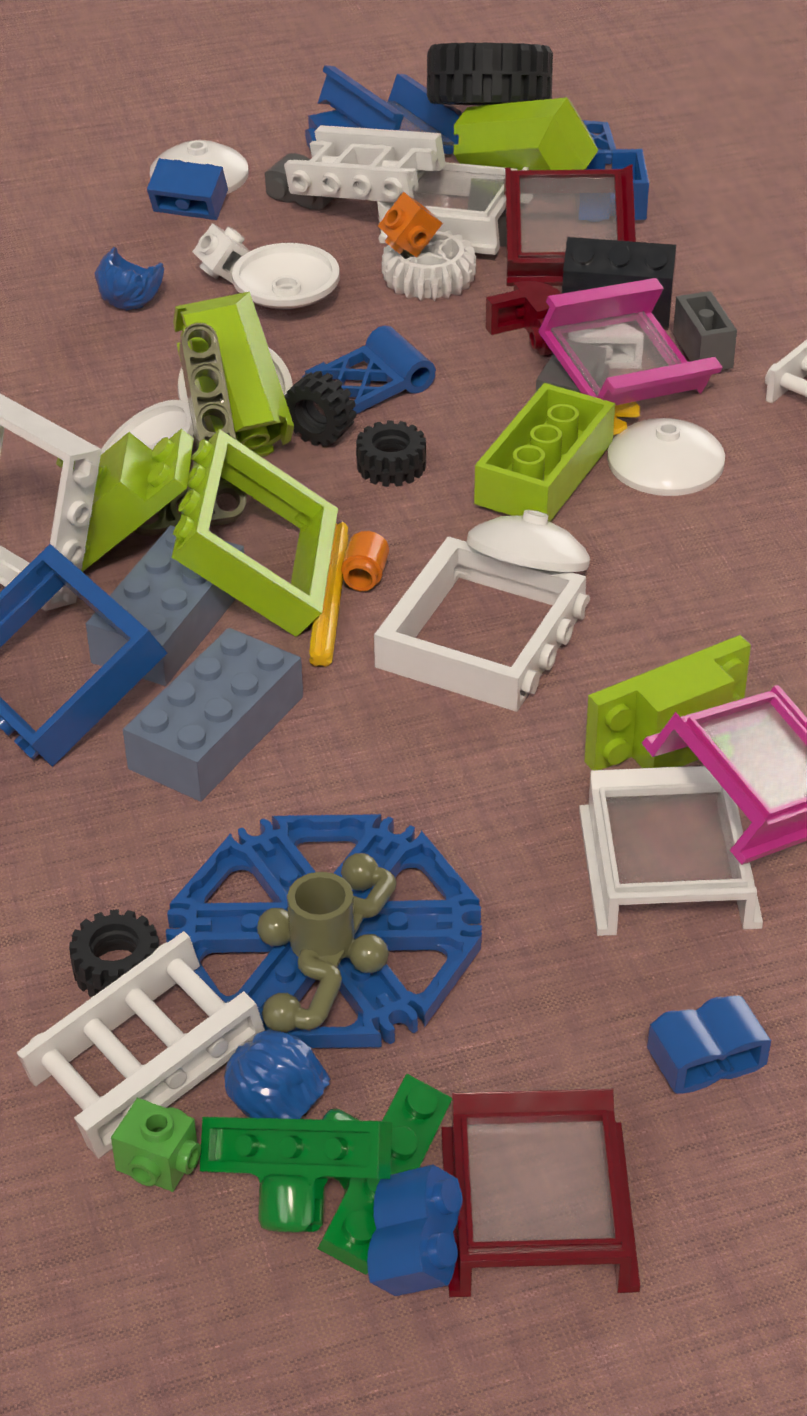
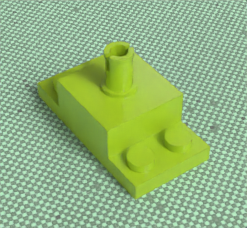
[56,428,194,572]
[584,635,751,770]

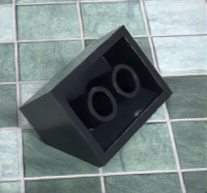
[562,237,676,330]

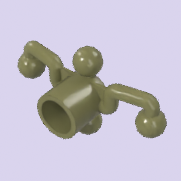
[257,853,397,1033]

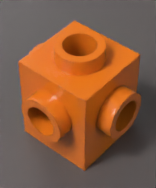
[378,192,443,257]

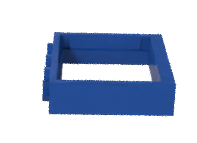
[0,544,167,767]

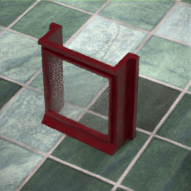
[504,164,636,286]
[441,1088,640,1298]

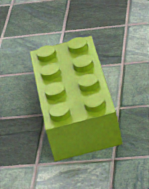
[474,383,615,522]

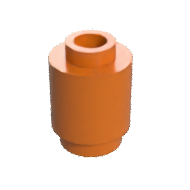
[341,531,389,591]

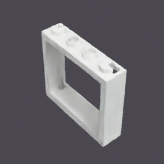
[0,394,102,611]
[374,537,590,712]

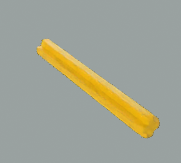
[309,522,349,667]

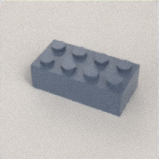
[85,525,244,686]
[123,628,303,802]

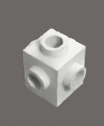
[192,223,250,283]

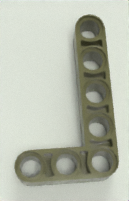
[134,323,247,536]

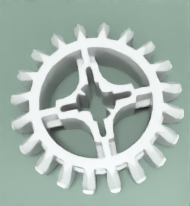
[381,230,476,301]

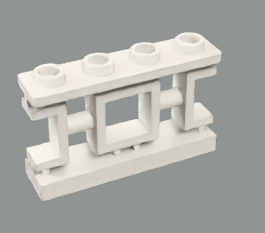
[284,125,446,202]

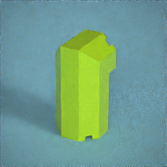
[454,97,598,170]
[173,291,294,457]

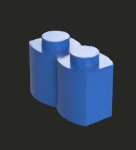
[647,996,771,1094]
[367,1164,463,1296]

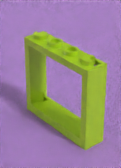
[171,429,338,637]

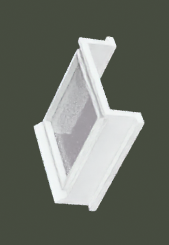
[377,162,533,255]
[579,766,763,936]

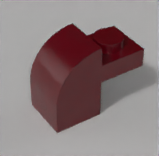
[486,281,562,335]

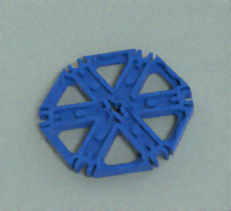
[166,814,482,1048]

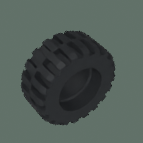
[427,42,553,106]

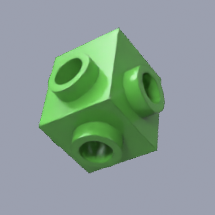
[111,1097,201,1192]

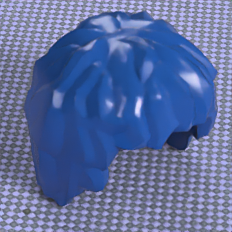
[94,247,165,310]
[224,1030,330,1119]

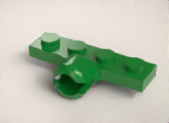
[317,1073,452,1275]
[200,1117,392,1233]

